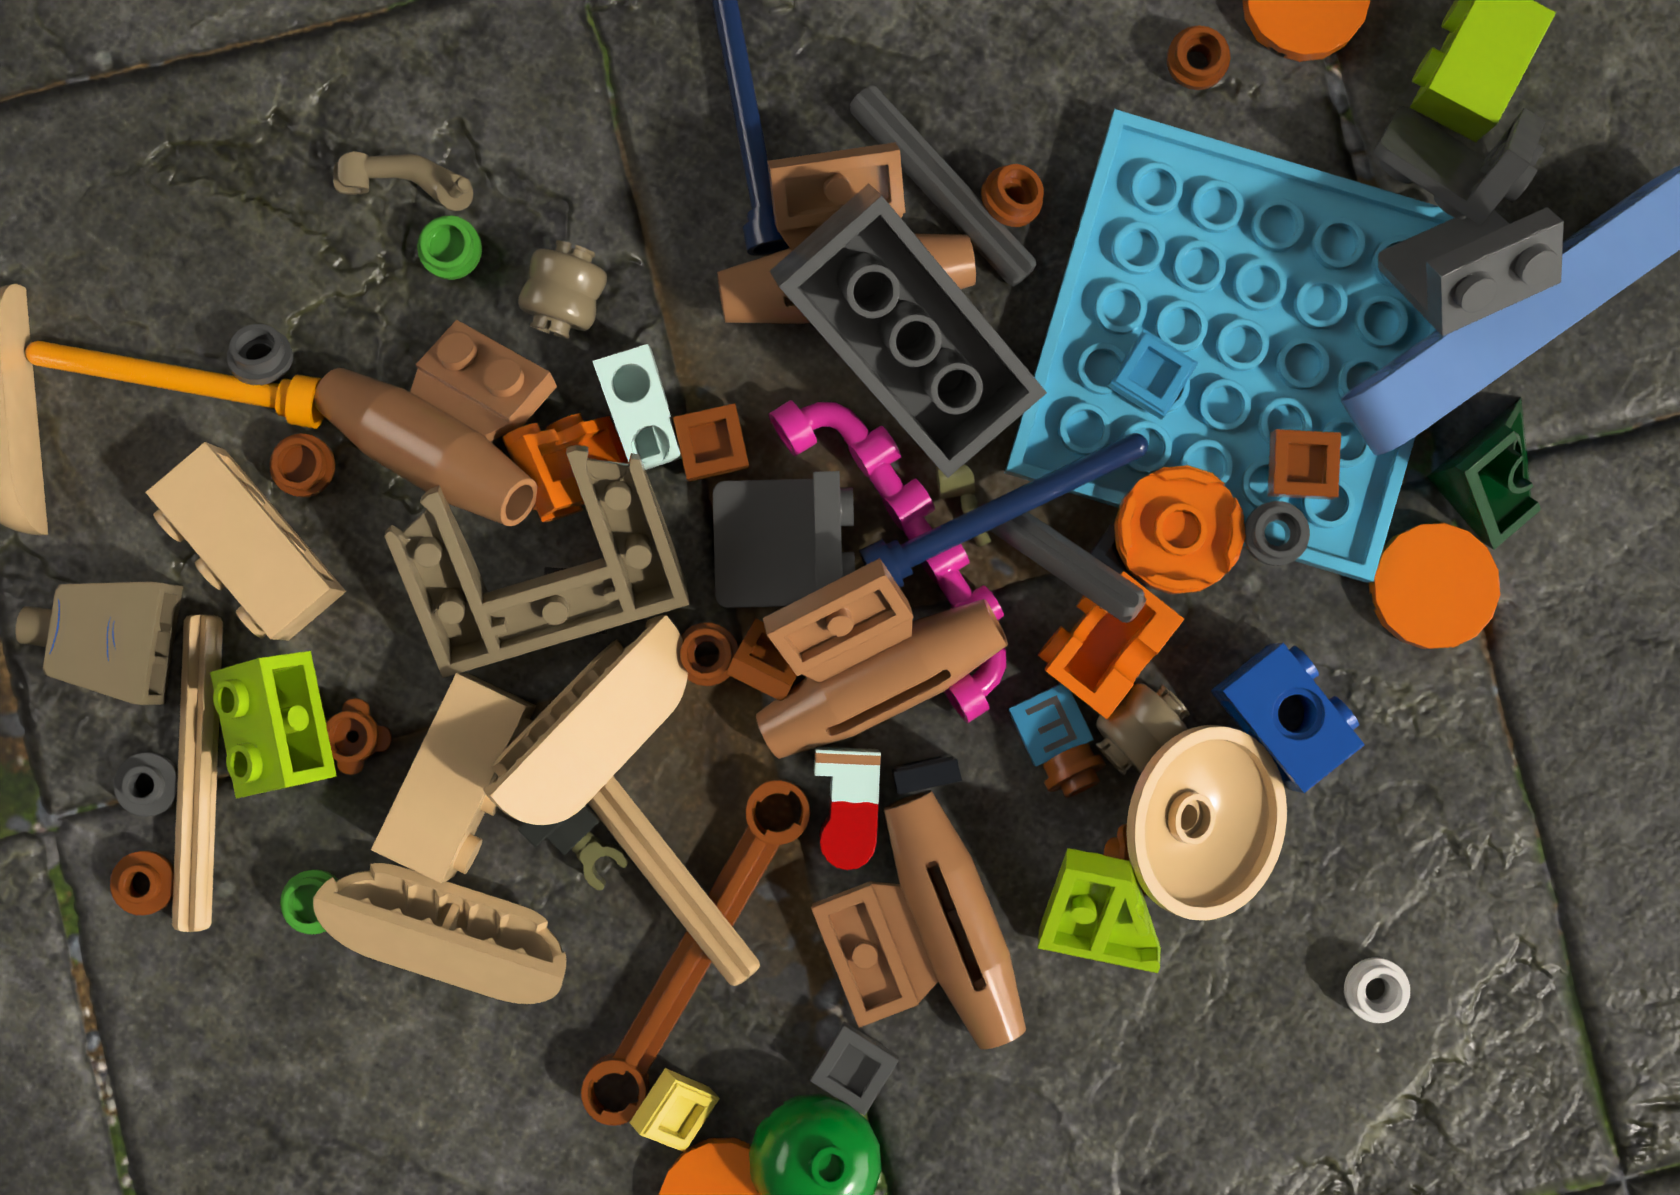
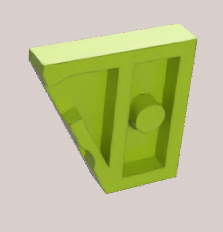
[1037,848,1161,973]

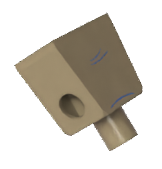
[15,582,183,705]

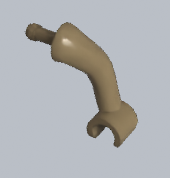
[333,151,473,211]

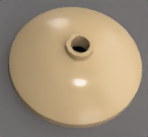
[1127,725,1287,920]

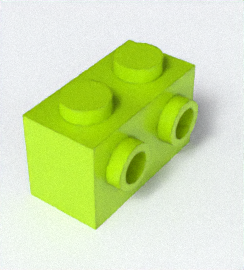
[1410,0,1556,142]
[210,651,337,799]

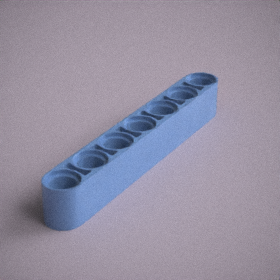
[1340,165,1680,456]

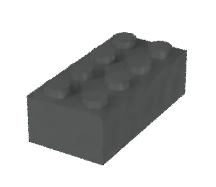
[770,183,1047,478]

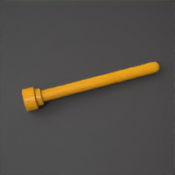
[25,341,324,429]

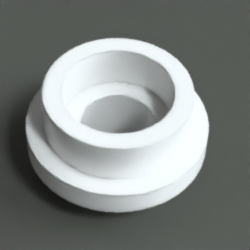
[1344,957,1410,1023]

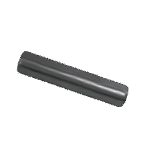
[990,497,1147,623]

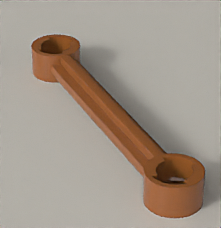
[581,779,810,1126]

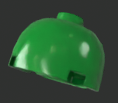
[749,1094,882,1195]

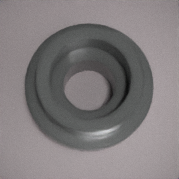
[227,324,293,385]
[1244,501,1310,566]
[114,752,178,817]

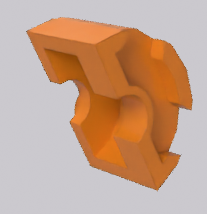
[502,413,629,522]
[1038,571,1184,719]

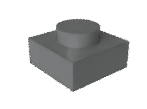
[810,1022,899,1116]

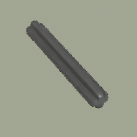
[850,85,1036,286]

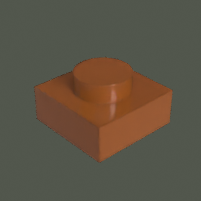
[673,403,750,482]
[1268,429,1341,500]
[726,618,797,701]

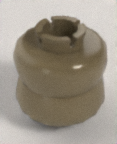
[518,240,607,339]
[1096,683,1190,775]

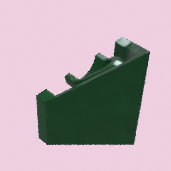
[1427,397,1541,550]

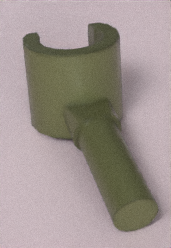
[936,465,991,547]

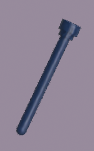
[712,0,790,256]
[859,433,1148,587]

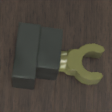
[517,803,629,890]

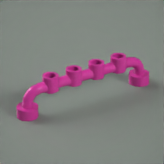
[768,400,1006,723]

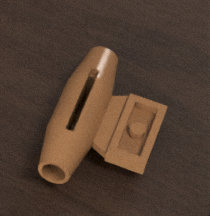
[717,142,976,324]
[314,320,557,526]
[756,558,1008,759]
[811,790,1026,1049]

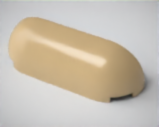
[0,284,48,535]
[483,615,688,825]
[313,863,566,1004]

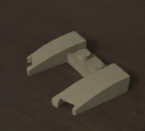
[384,445,689,678]

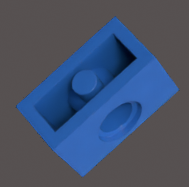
[1210,643,1365,793]

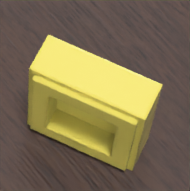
[629,1068,720,1152]

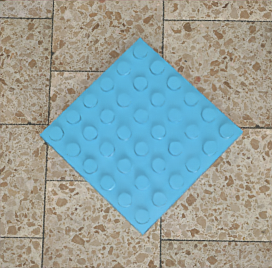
[1004,109,1455,583]

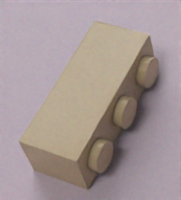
[145,442,346,641]
[371,673,536,884]

